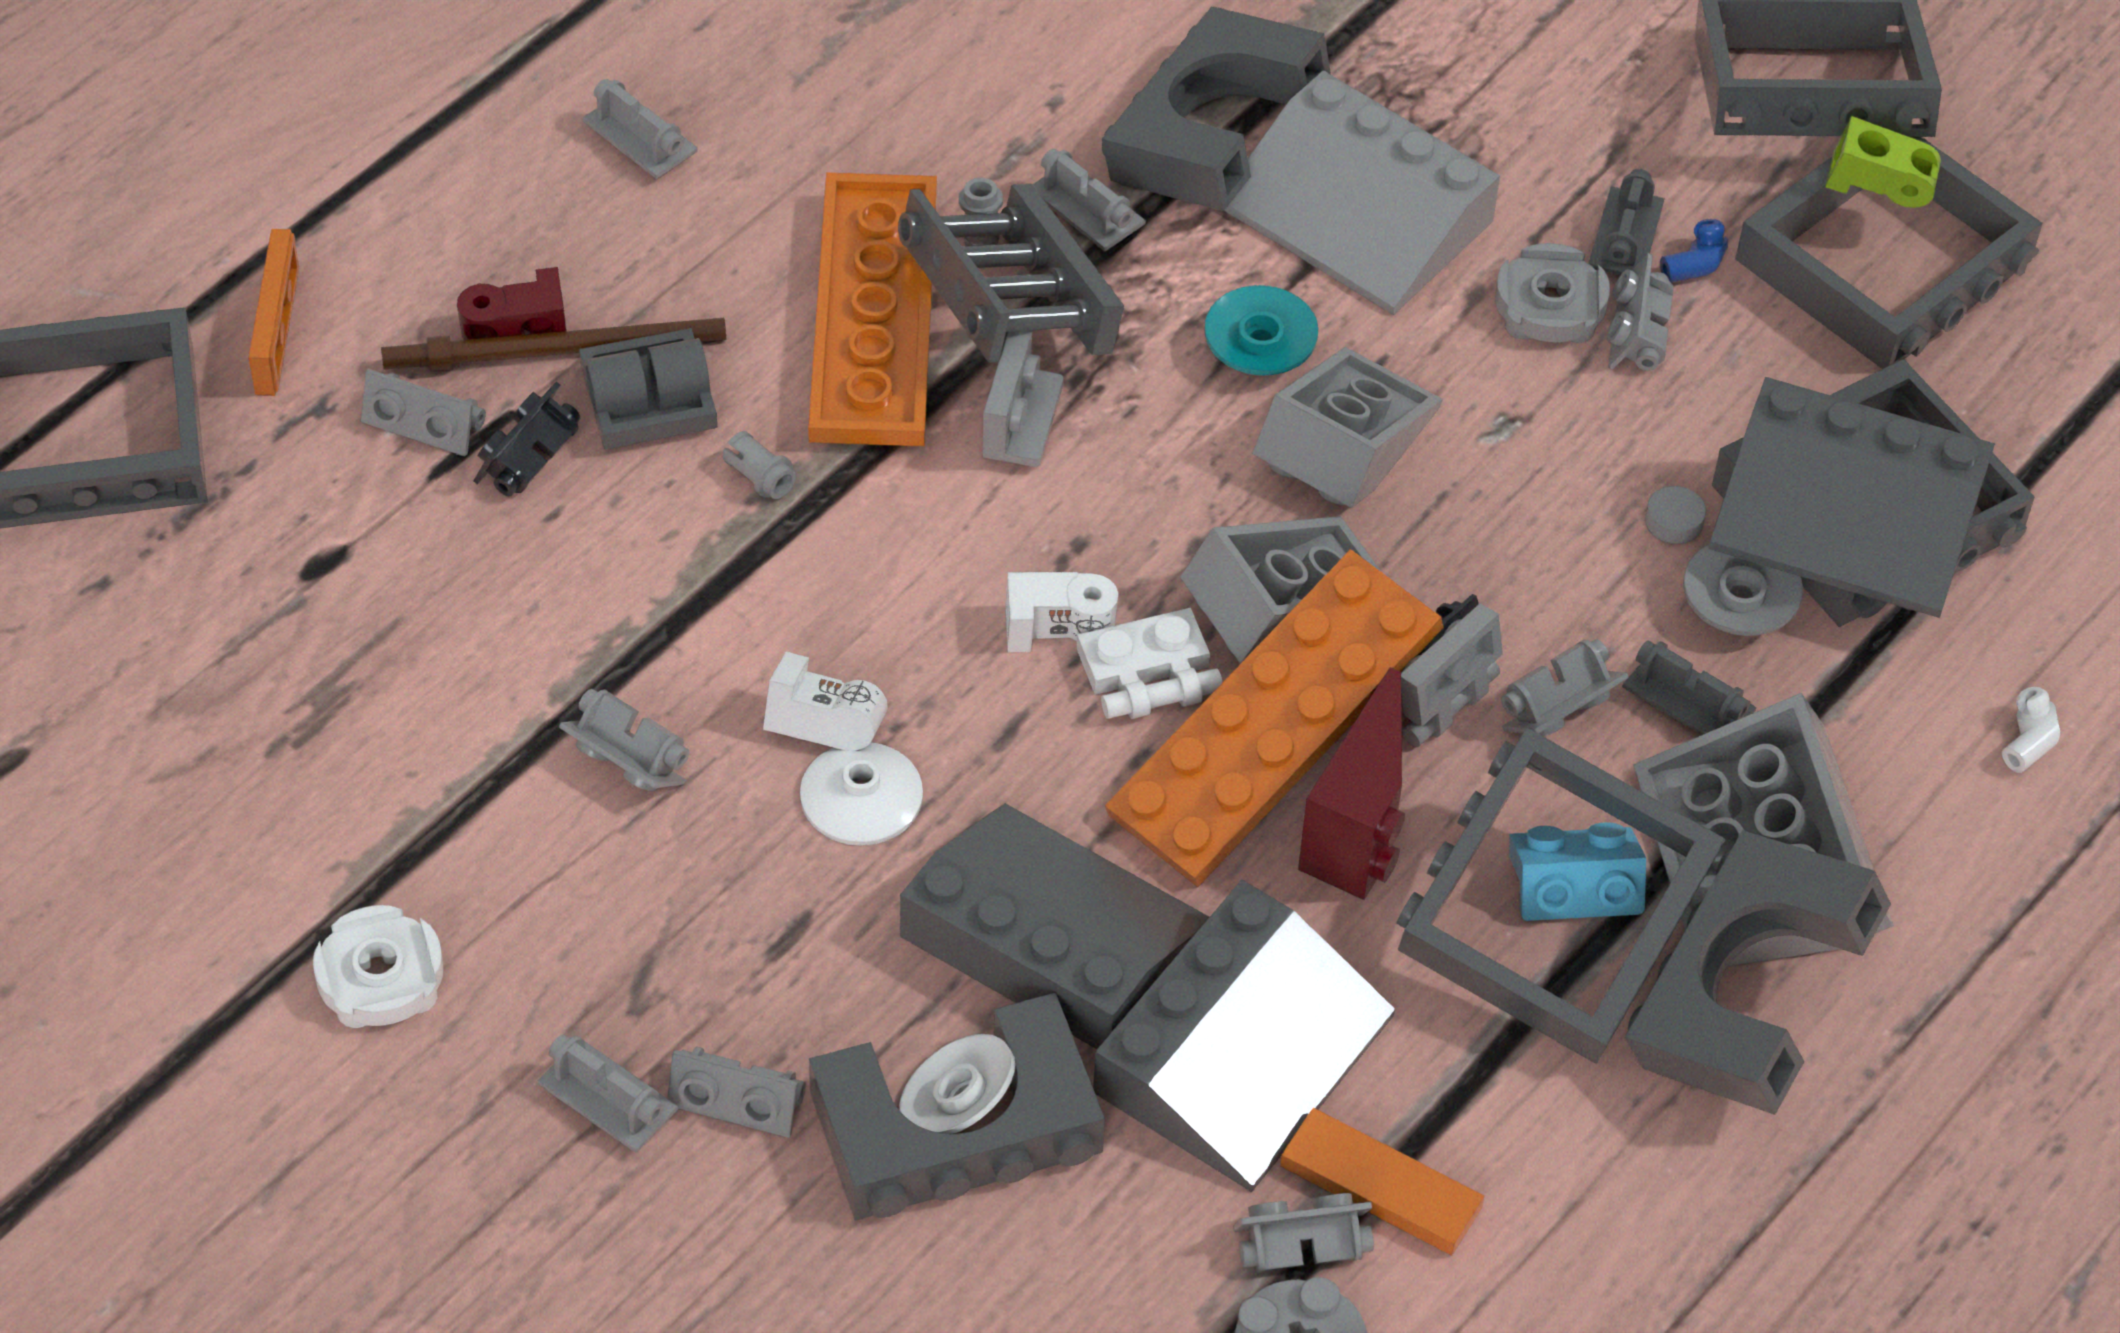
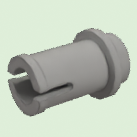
[959,178,1003,246]
[722,431,796,499]

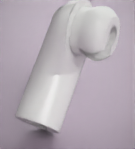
[2002,687,2060,773]

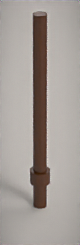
[381,317,726,372]

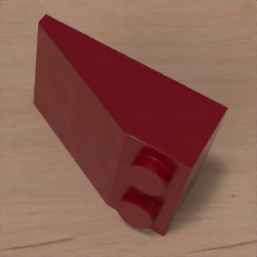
[1298,667,1405,900]

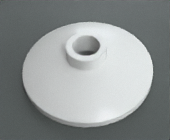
[800,742,923,846]
[899,1034,1015,1134]

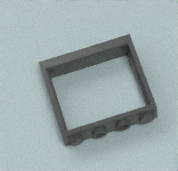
[1695,0,1942,137]
[1735,137,2043,369]
[0,307,208,529]
[1712,359,2035,627]
[1396,728,1725,1064]

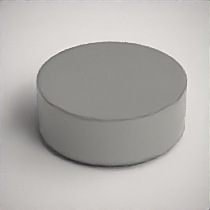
[1645,486,1706,544]

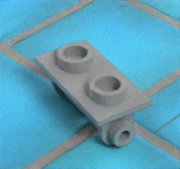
[583,79,698,179]
[1032,149,1145,251]
[1607,253,1674,371]
[361,369,486,456]
[1501,639,1629,737]
[559,689,689,791]
[538,1034,678,1153]
[667,1047,806,1138]
[1233,1193,1374,1273]

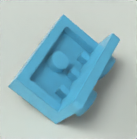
[1509,822,1646,921]

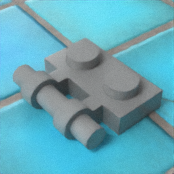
[1401,603,1503,747]

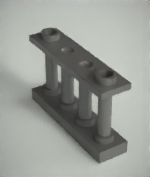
[898,184,1124,362]

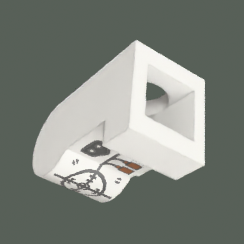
[1005,572,1118,652]
[763,652,888,751]

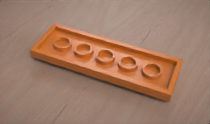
[808,172,937,446]
[1105,549,1443,887]

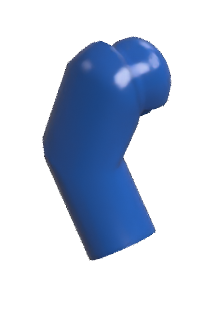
[1660,219,1728,283]

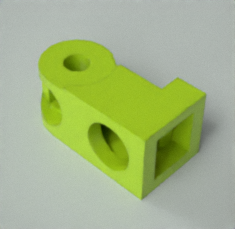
[1825,116,1941,208]

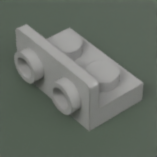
[983,331,1064,467]

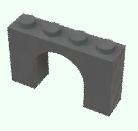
[1102,6,1331,211]
[1624,830,1891,1115]
[809,993,1105,1221]

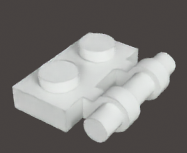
[1077,608,1223,719]

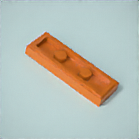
[248,229,299,396]
[1280,1107,1485,1256]

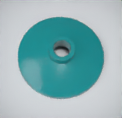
[1204,285,1318,376]

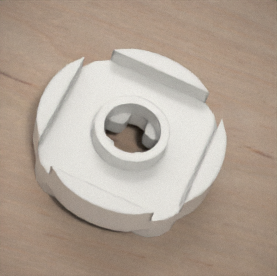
[313,905,443,1028]

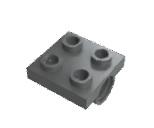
[579,328,718,450]

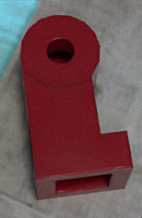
[456,267,567,340]

